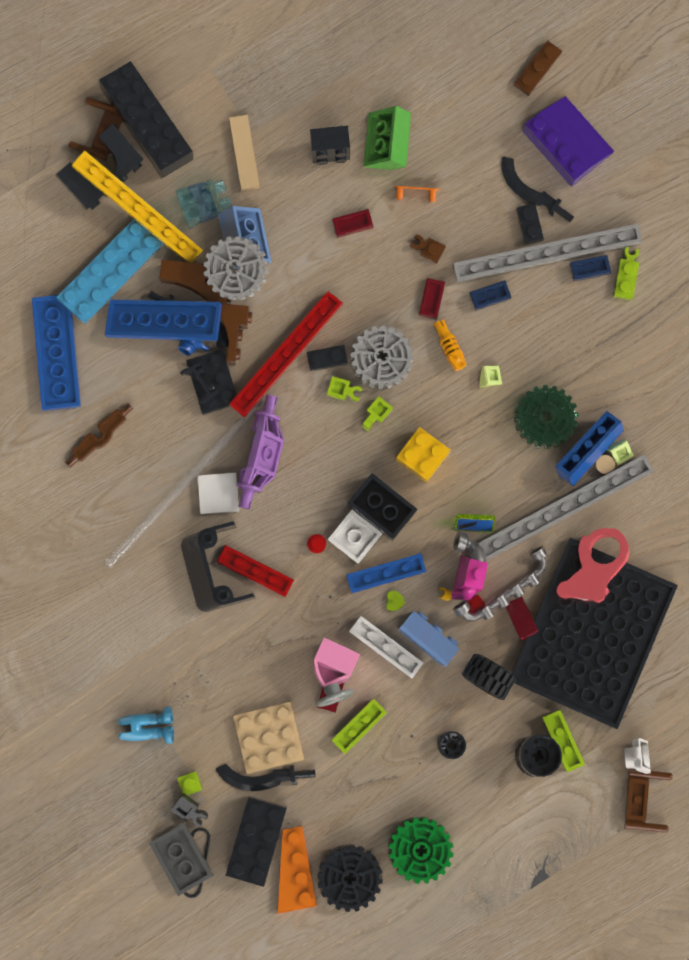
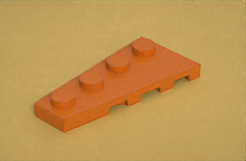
[278,826,317,914]

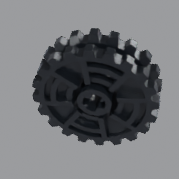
[318,844,383,912]

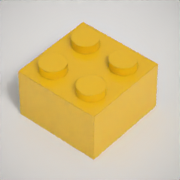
[396,427,450,484]

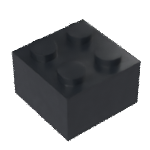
[310,125,350,165]

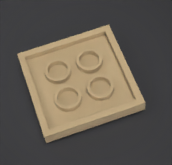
[233,702,305,774]

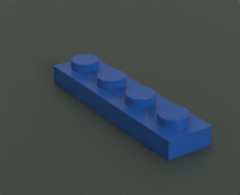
[346,553,427,594]

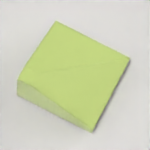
[479,366,502,388]
[607,440,634,466]

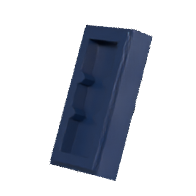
[569,255,611,282]
[469,280,512,311]

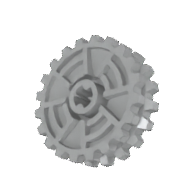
[204,236,269,300]
[351,325,414,390]

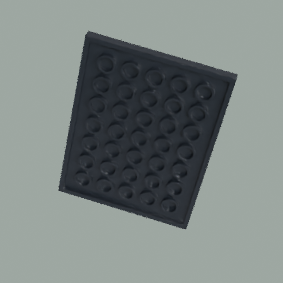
[512,538,678,729]

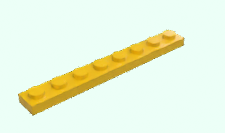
[72,151,203,263]

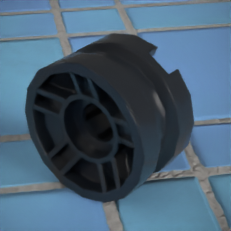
[437,731,466,759]

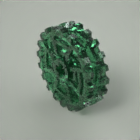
[514,385,579,449]

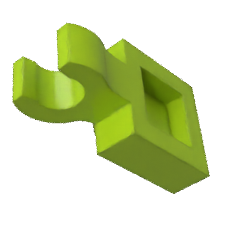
[362,396,393,431]

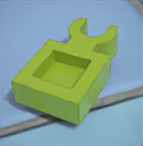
[327,376,362,402]

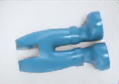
[117,707,174,744]

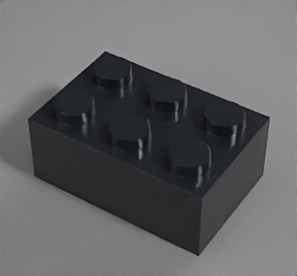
[347,473,418,542]

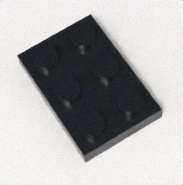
[186,349,237,415]

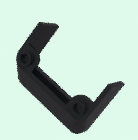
[181,521,256,612]

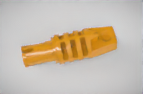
[433,319,467,371]

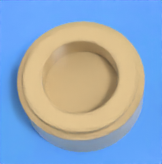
[595,455,615,475]

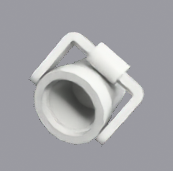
[624,738,651,774]

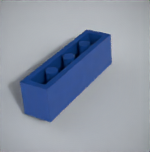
[555,411,624,486]

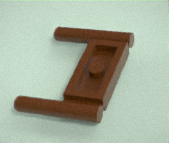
[68,97,122,161]
[624,769,673,833]

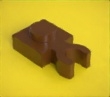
[410,234,446,264]

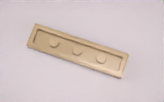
[229,115,260,191]

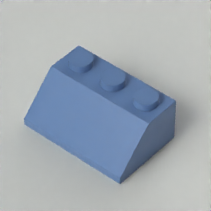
[218,206,271,269]
[398,611,459,667]

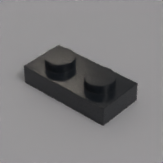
[516,203,544,245]
[307,345,348,372]

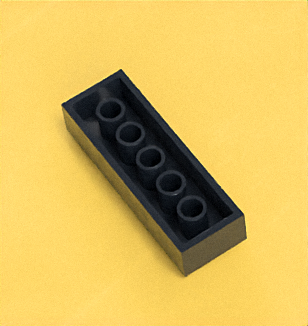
[99,61,193,179]

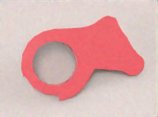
[556,528,629,603]

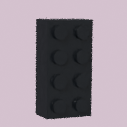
[225,796,287,887]

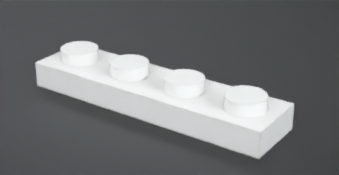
[349,616,424,679]

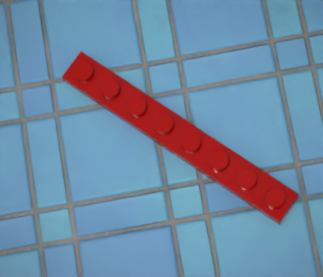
[229,291,343,418]

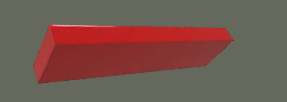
[216,545,294,598]

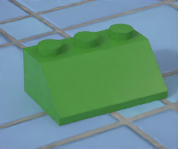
[363,106,411,170]

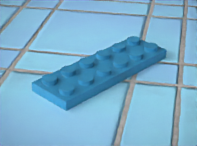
[57,219,163,324]

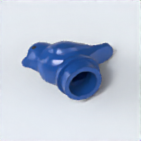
[178,340,209,356]

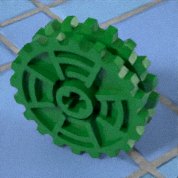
[388,817,454,884]

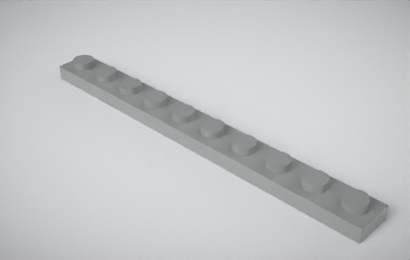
[453,224,642,283]
[477,454,654,561]

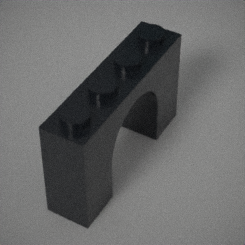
[55,124,144,210]

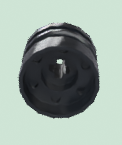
[515,734,562,777]

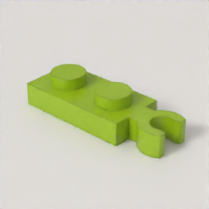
[613,247,640,300]

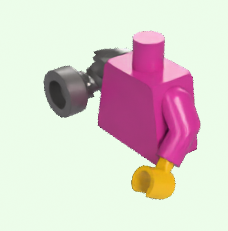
[438,531,488,601]

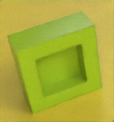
[177,771,203,796]

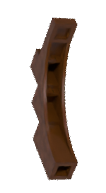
[159,260,253,365]

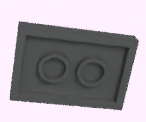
[149,822,214,896]

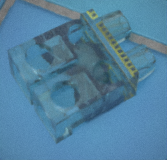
[176,179,232,229]

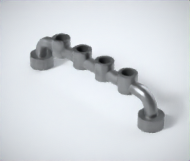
[453,546,547,621]

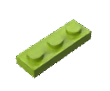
[332,698,387,754]
[542,710,585,773]

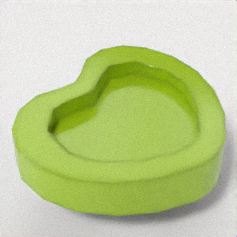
[386,591,405,612]

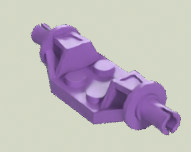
[236,395,284,510]

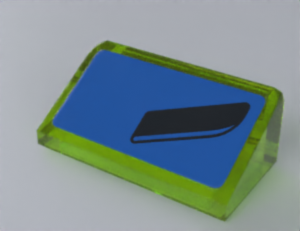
[455,514,496,532]

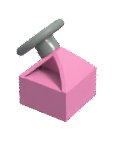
[312,638,360,707]

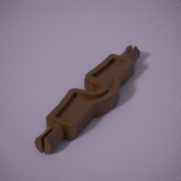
[65,403,134,468]

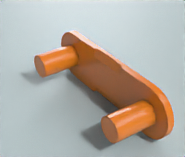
[393,186,440,202]

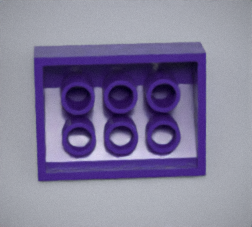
[523,96,614,187]

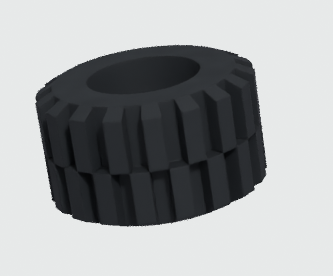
[462,654,516,700]

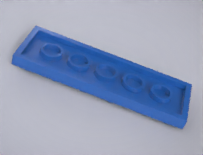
[32,295,81,411]
[105,299,222,341]

